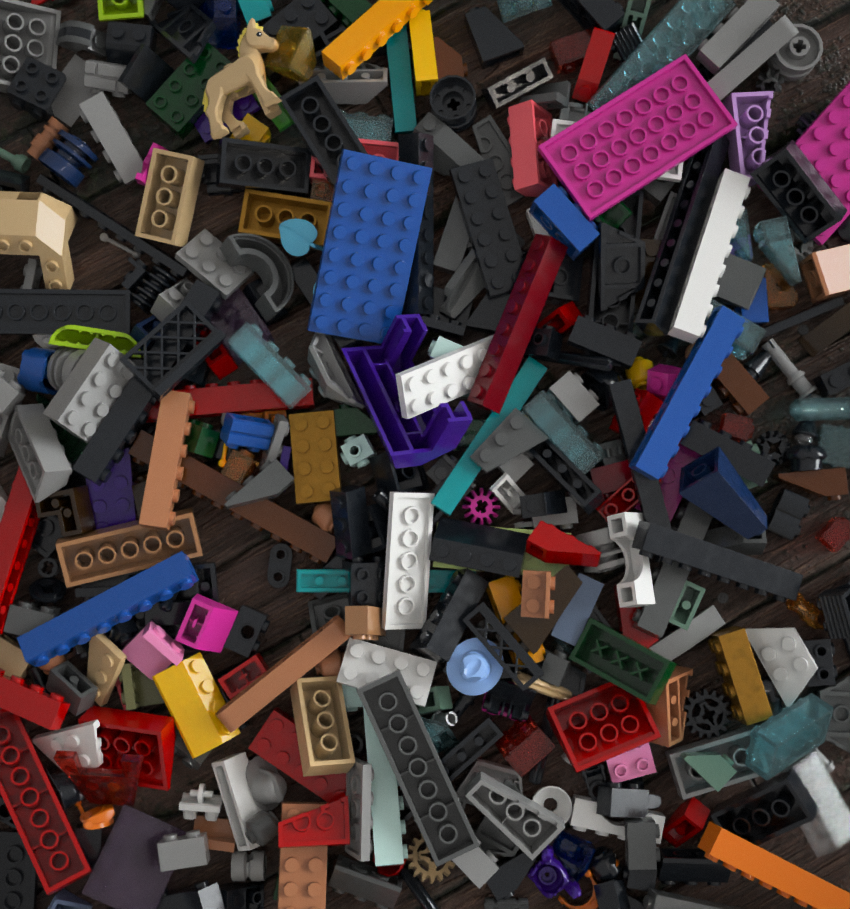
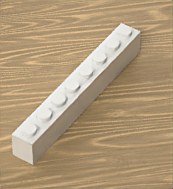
[667,168,751,344]

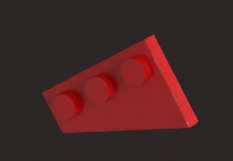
[278,796,350,849]

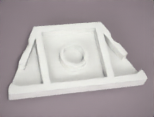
[745,627,818,708]
[31,719,104,773]

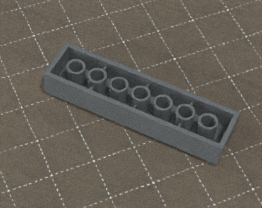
[356,669,480,867]

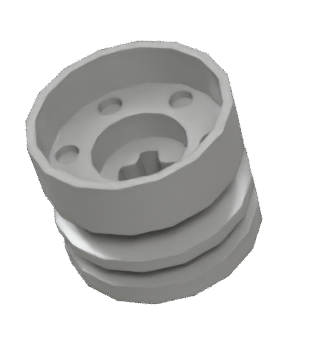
[47,347,86,391]
[574,527,625,573]

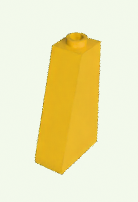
[408,9,438,96]

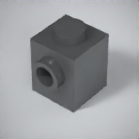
[539,649,572,687]

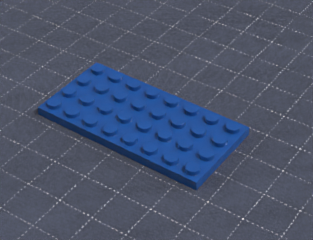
[307,149,433,344]

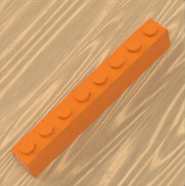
[697,821,850,909]

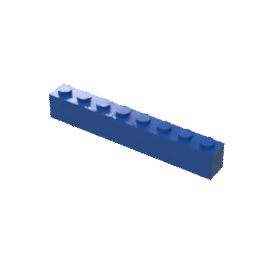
[628,305,746,480]
[17,551,199,667]

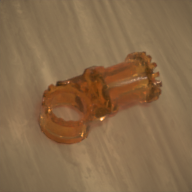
[786,592,824,629]

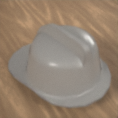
[246,756,287,811]

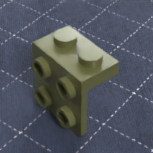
[119,662,172,710]

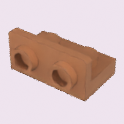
[521,570,556,619]

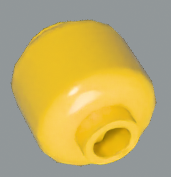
[625,356,654,390]

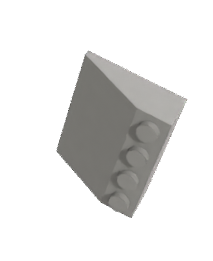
[0,0,61,93]

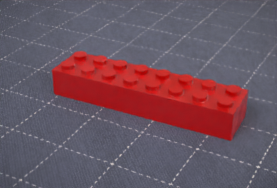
[0,709,93,895]

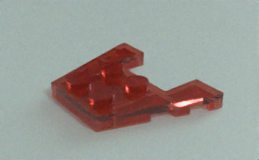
[54,751,144,806]

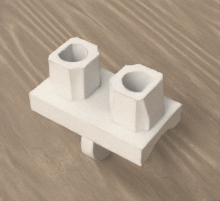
[179,783,223,821]

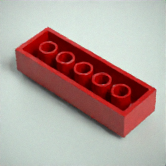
[248,707,346,803]

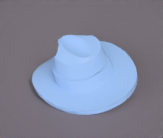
[446,638,504,696]

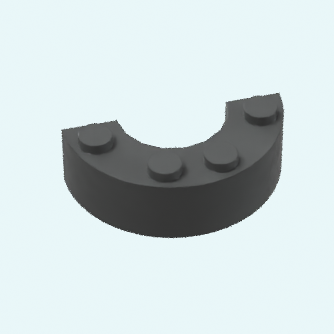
[220,233,294,323]

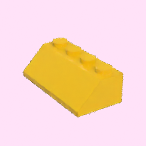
[152,652,241,759]

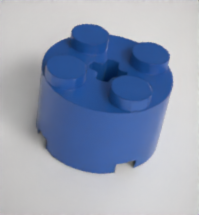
[17,347,58,395]

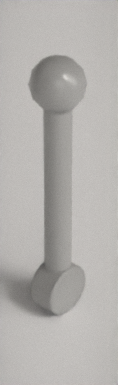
[99,233,141,259]

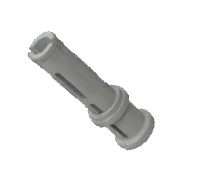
[761,338,817,400]

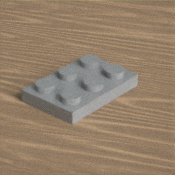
[175,229,254,300]

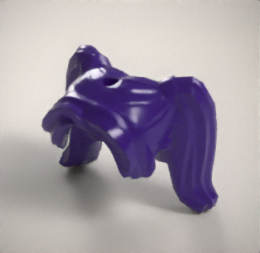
[527,844,582,899]

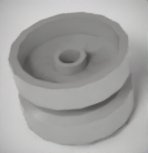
[767,24,823,81]

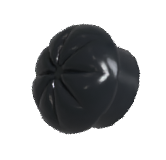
[785,444,827,472]

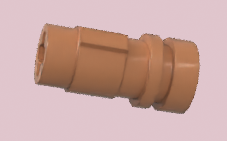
[27,116,69,163]

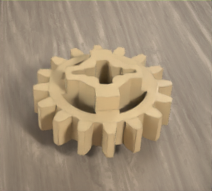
[407,834,455,884]

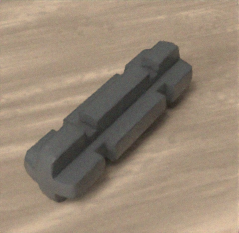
[484,897,529,909]

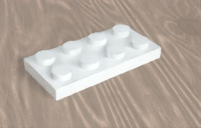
[336,637,437,707]

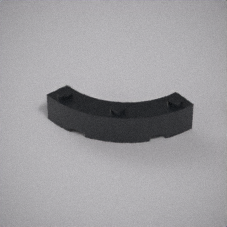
[106,879,225,909]

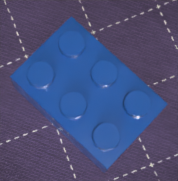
[529,183,600,261]

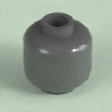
[245,810,279,846]

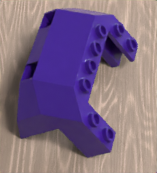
[341,314,473,469]

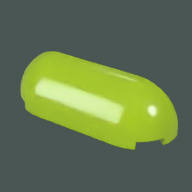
[48,325,141,358]

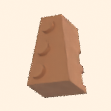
[645,665,693,747]

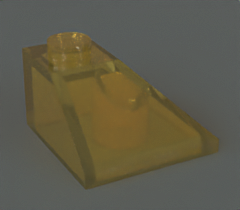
[264,25,317,82]

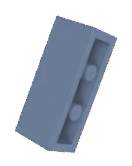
[549,572,604,646]

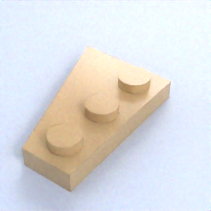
[87,634,127,707]

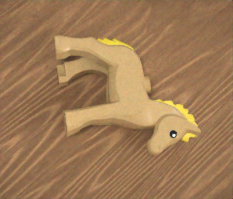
[202,18,282,140]

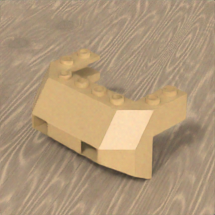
[0,191,78,289]

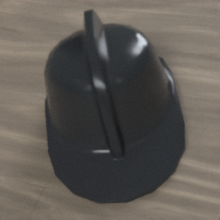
[43,765,85,815]

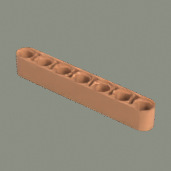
[215,615,352,733]

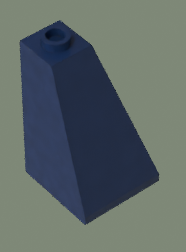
[679,446,767,539]

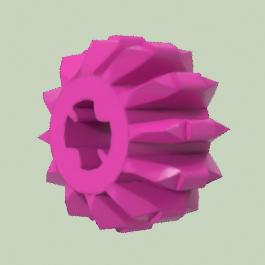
[462,488,500,525]

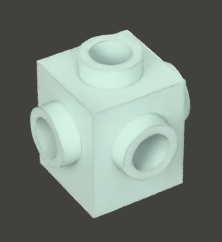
[340,434,377,469]

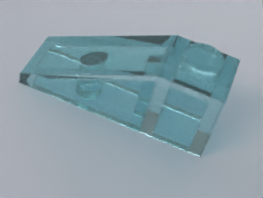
[753,216,802,287]

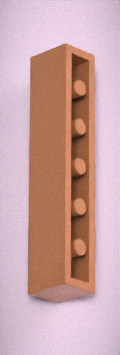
[139,390,195,531]

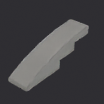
[649,605,726,661]

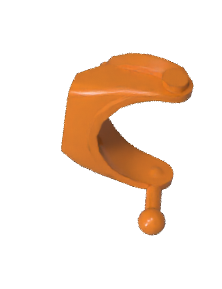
[74,801,115,830]
[558,869,598,909]

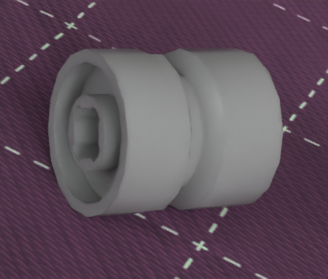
[231,850,267,882]

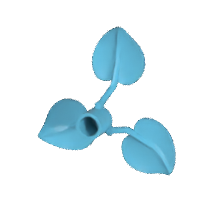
[279,219,323,295]

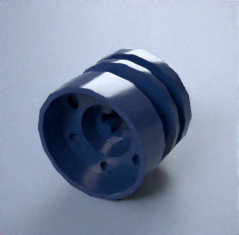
[38,129,99,188]

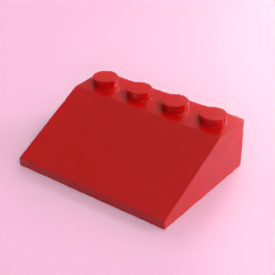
[546,682,661,773]
[78,706,176,791]

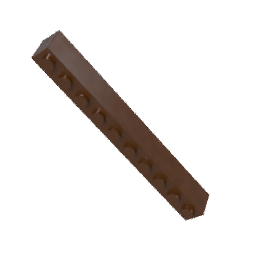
[128,430,335,564]

